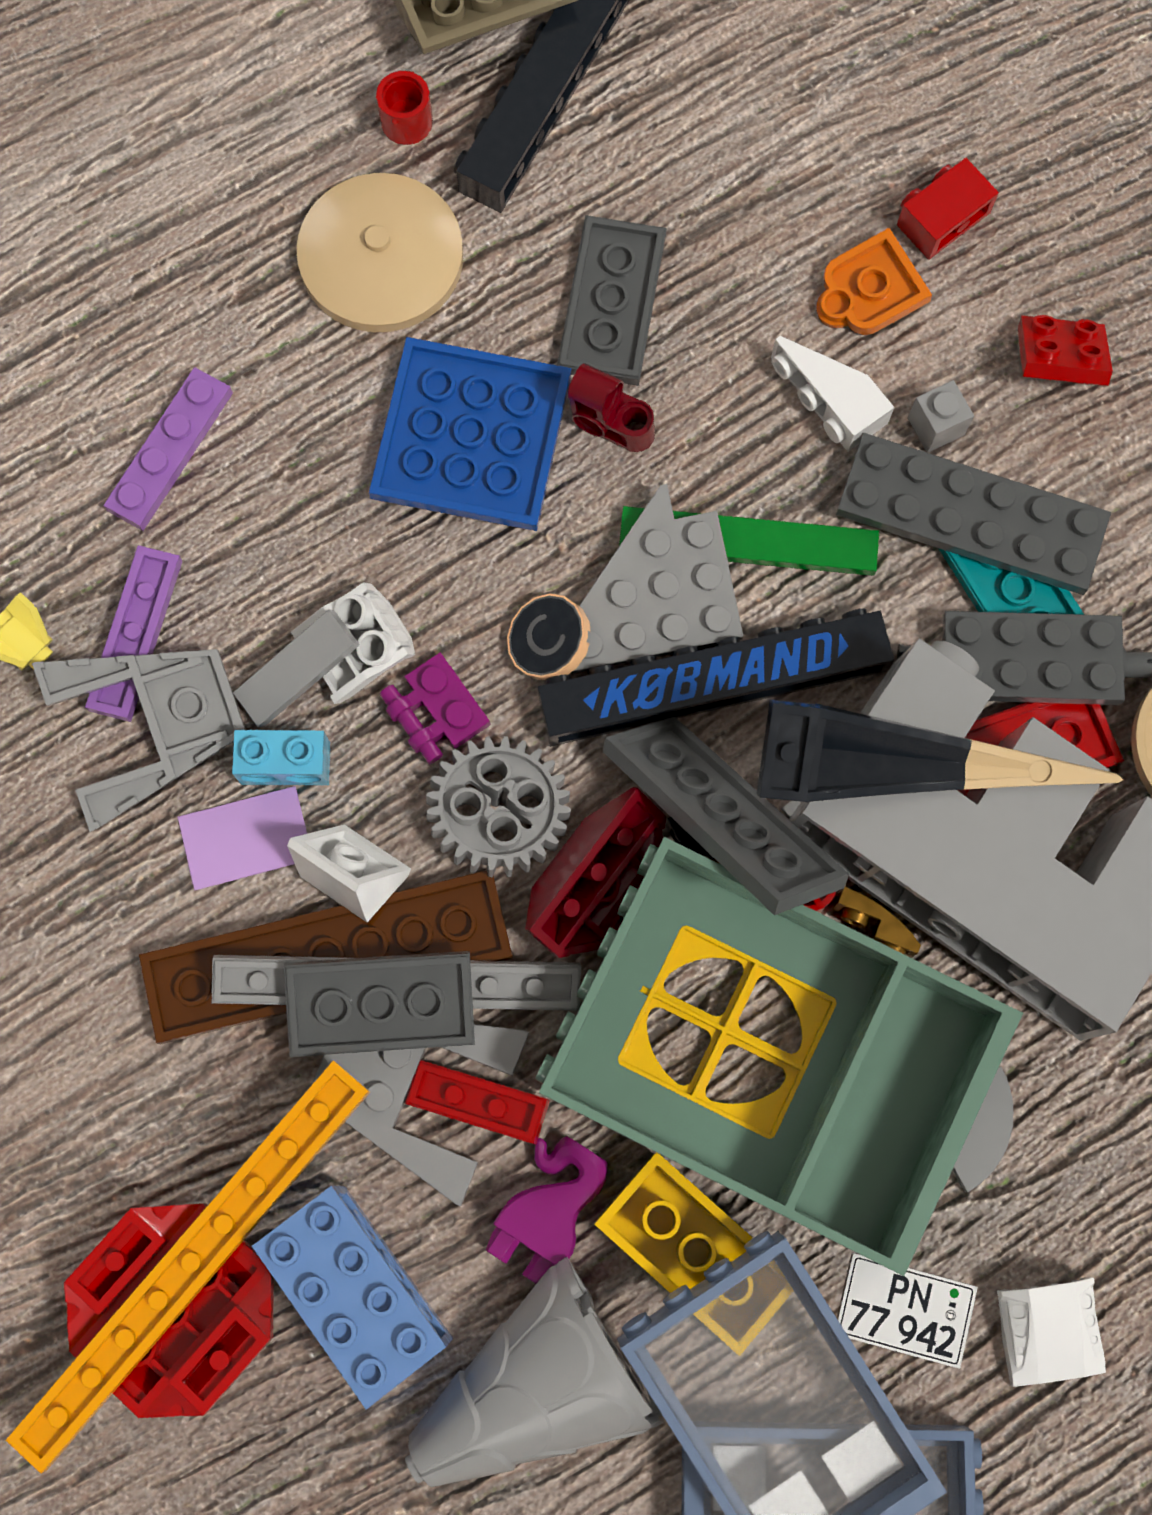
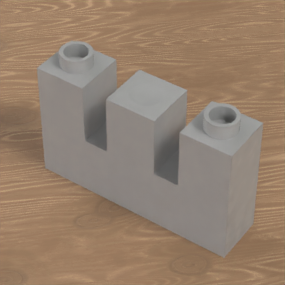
[789,638,1152,1041]

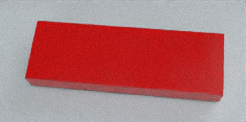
[405,1060,550,1145]

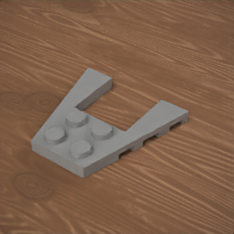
[32,649,246,832]
[312,1024,529,1206]

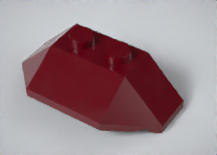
[525,787,666,958]

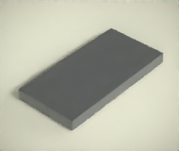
[557,215,667,386]
[284,951,475,1057]

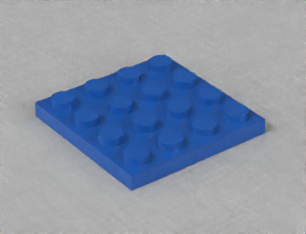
[369,337,571,531]

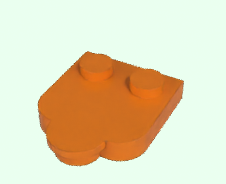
[816,228,932,335]

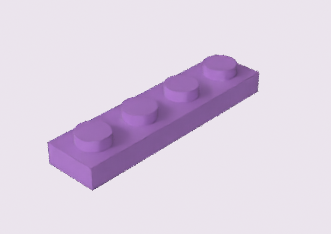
[103,367,233,531]
[85,545,182,722]

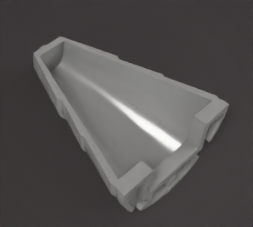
[405,1257,665,1487]

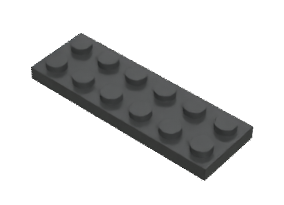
[836,433,1111,595]
[603,716,849,915]

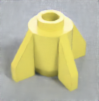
[0,592,53,671]

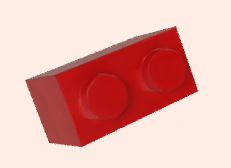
[897,158,999,260]

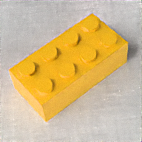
[594,1152,793,1356]

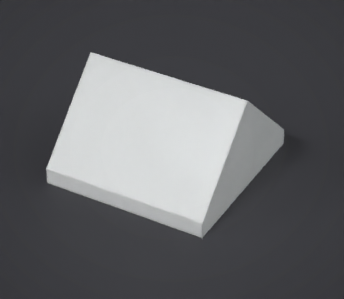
[287,825,411,922]

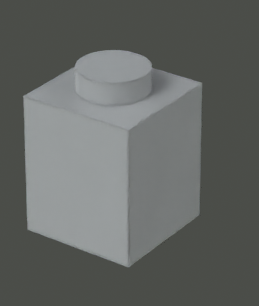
[907,380,974,453]

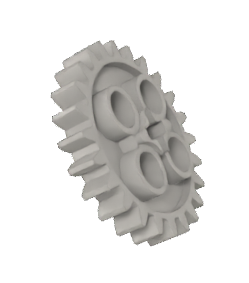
[426,736,571,877]

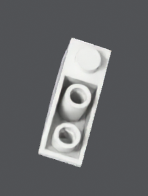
[771,336,894,452]

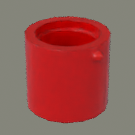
[376,70,433,145]

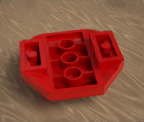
[64,1203,274,1418]

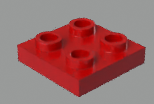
[1018,315,1113,386]

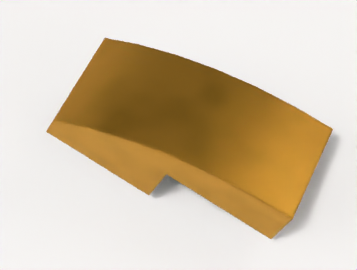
[833,887,921,958]

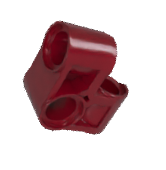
[567,363,655,452]

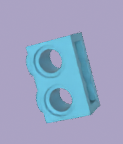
[232,730,330,785]

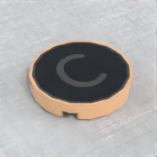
[507,593,591,681]

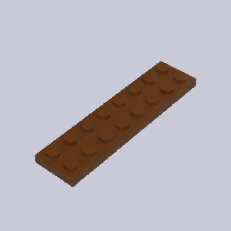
[139,870,513,1045]

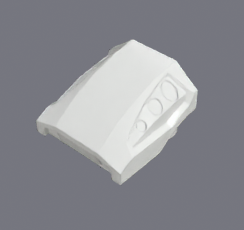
[291,582,415,704]
[997,1277,1106,1387]

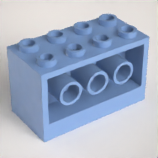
[252,1186,453,1410]

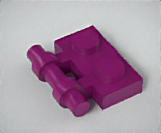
[379,652,491,764]

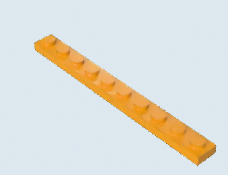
[5,1060,370,1474]

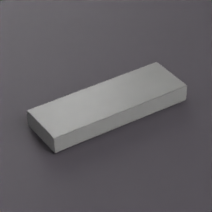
[233,610,360,727]

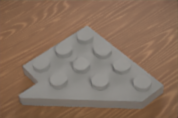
[572,484,744,674]

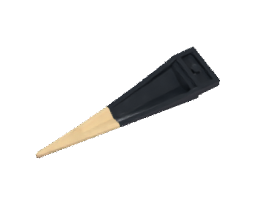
[756,700,1123,802]

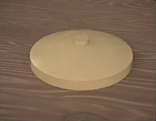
[297,173,463,332]

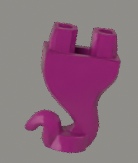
[486,1136,608,1284]

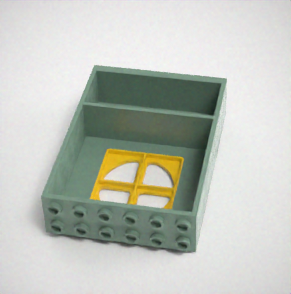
[535,837,1023,1276]

